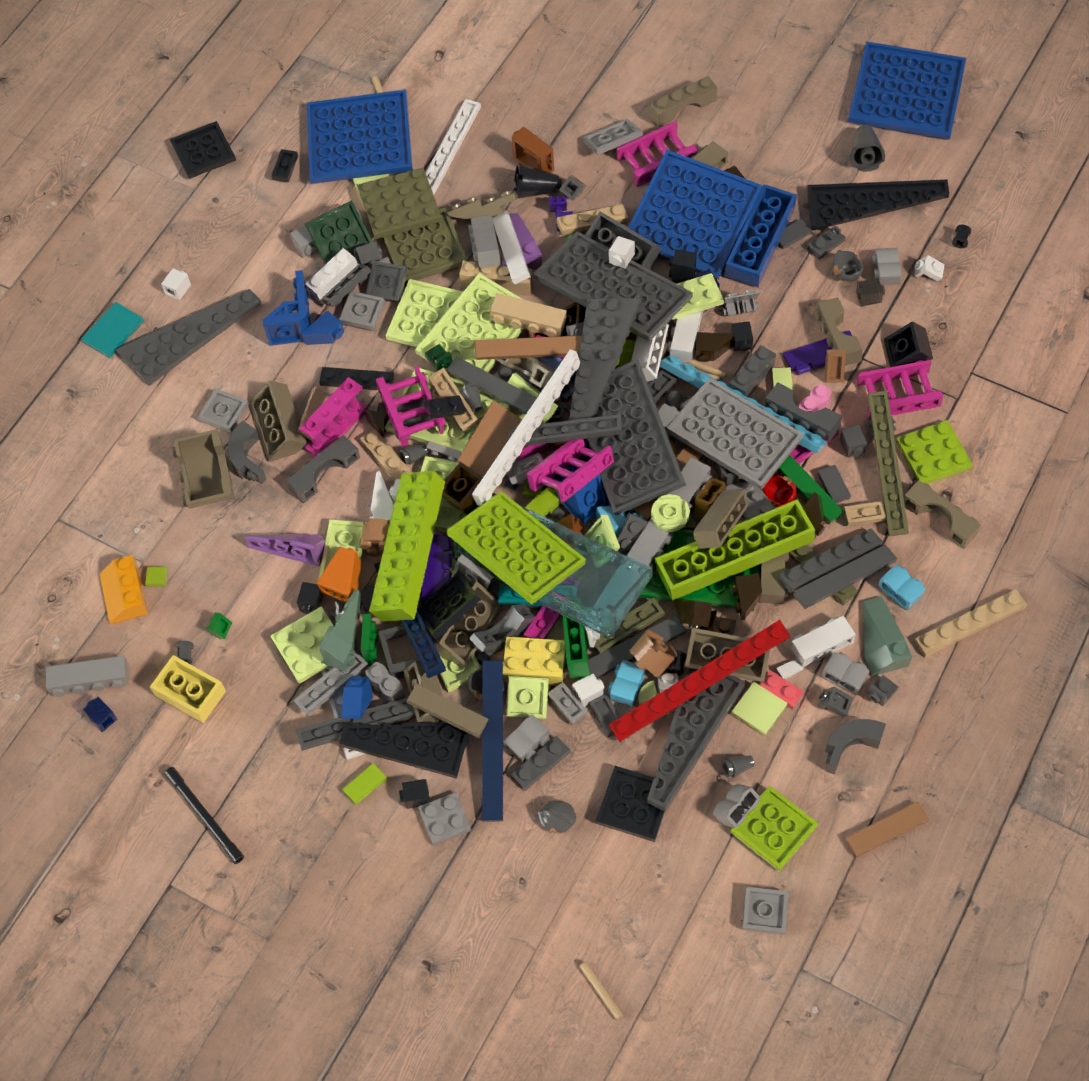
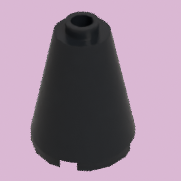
[514,163,562,198]

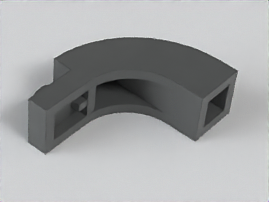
[228,420,266,484]
[469,604,535,656]
[825,719,886,775]

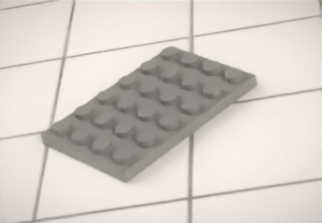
[666,378,804,490]

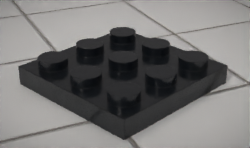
[170,121,236,179]
[417,571,481,640]
[596,766,665,842]

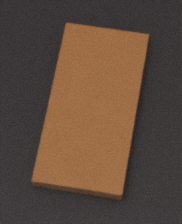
[456,400,522,477]

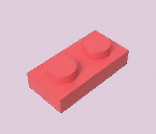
[760,670,804,709]

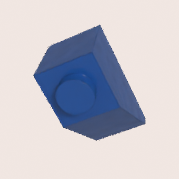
[301,311,344,345]
[341,675,373,719]

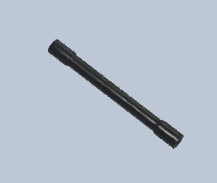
[164,767,245,864]

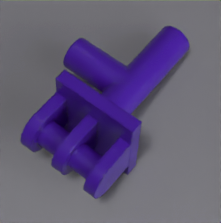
[549,195,573,232]

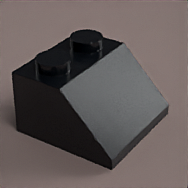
[884,321,933,367]

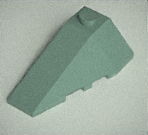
[319,589,362,672]
[863,596,912,677]

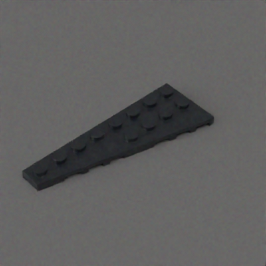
[807,179,950,230]

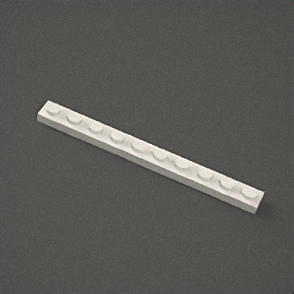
[472,349,580,506]

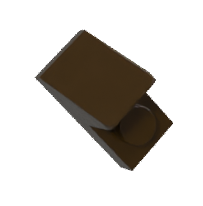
[365,402,389,438]
[700,610,736,635]

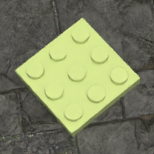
[271,606,334,684]

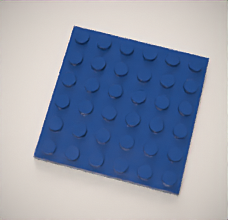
[848,41,966,140]
[307,89,413,184]
[628,149,763,280]

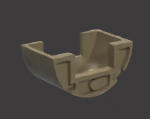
[172,429,234,509]

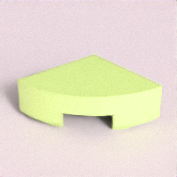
[639,681,658,706]

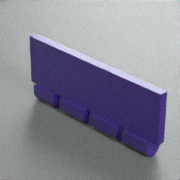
[783,330,853,375]
[422,534,452,603]

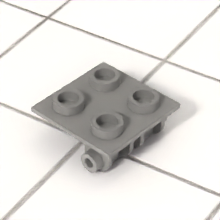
[720,290,761,317]

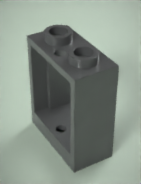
[378,624,419,679]

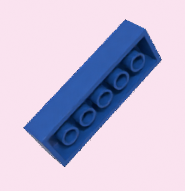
[725,184,797,287]

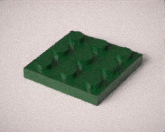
[305,200,373,265]

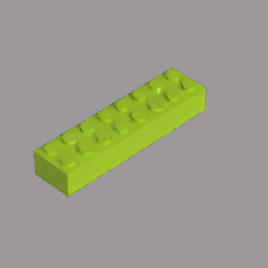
[369,470,445,621]
[655,499,815,600]

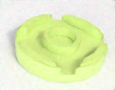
[651,494,690,532]

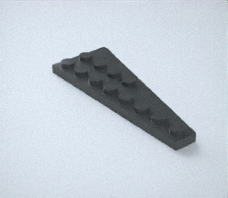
[116,289,261,386]
[569,298,642,421]
[647,668,745,812]

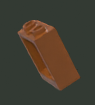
[512,126,554,173]

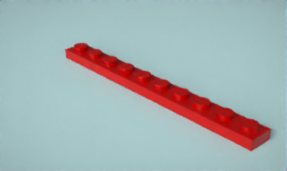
[609,620,791,743]

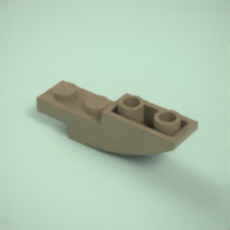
[447,190,518,219]

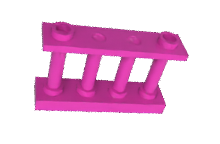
[617,121,697,187]
[857,360,943,420]
[376,366,446,447]
[299,377,368,457]
[527,439,614,502]

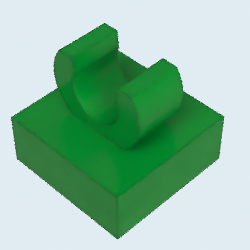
[206,612,232,639]

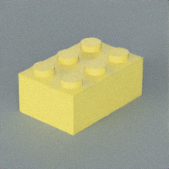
[503,637,566,686]
[150,655,226,723]

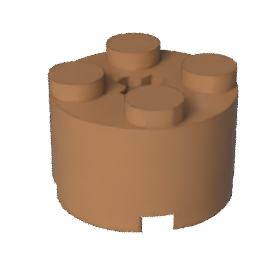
[360,518,390,557]
[629,630,677,677]

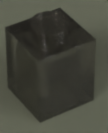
[856,278,885,307]

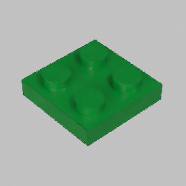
[361,614,378,666]

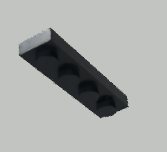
[319,367,394,390]

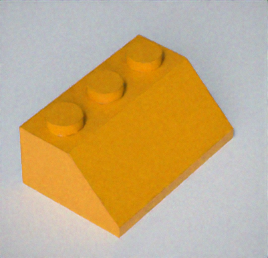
[100,555,148,625]

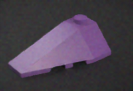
[503,212,542,270]
[245,534,325,567]

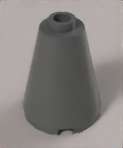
[850,125,885,172]

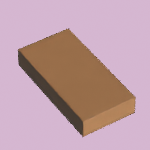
[824,349,846,383]

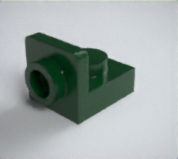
[425,343,452,371]

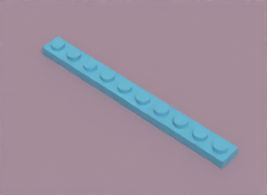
[660,355,827,454]

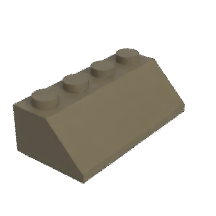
[249,381,306,462]
[431,581,502,667]
[685,628,770,682]

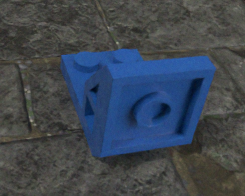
[263,270,311,346]
[544,465,609,524]

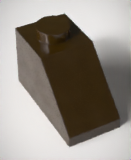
[696,332,734,362]
[803,492,826,538]
[674,599,712,629]

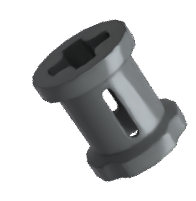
[176,641,194,665]

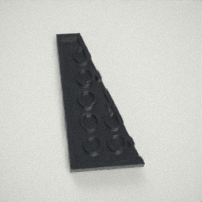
[339,722,469,779]

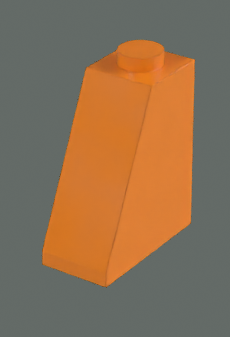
[316,546,362,602]

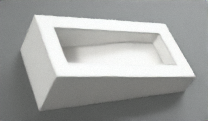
[776,658,804,679]

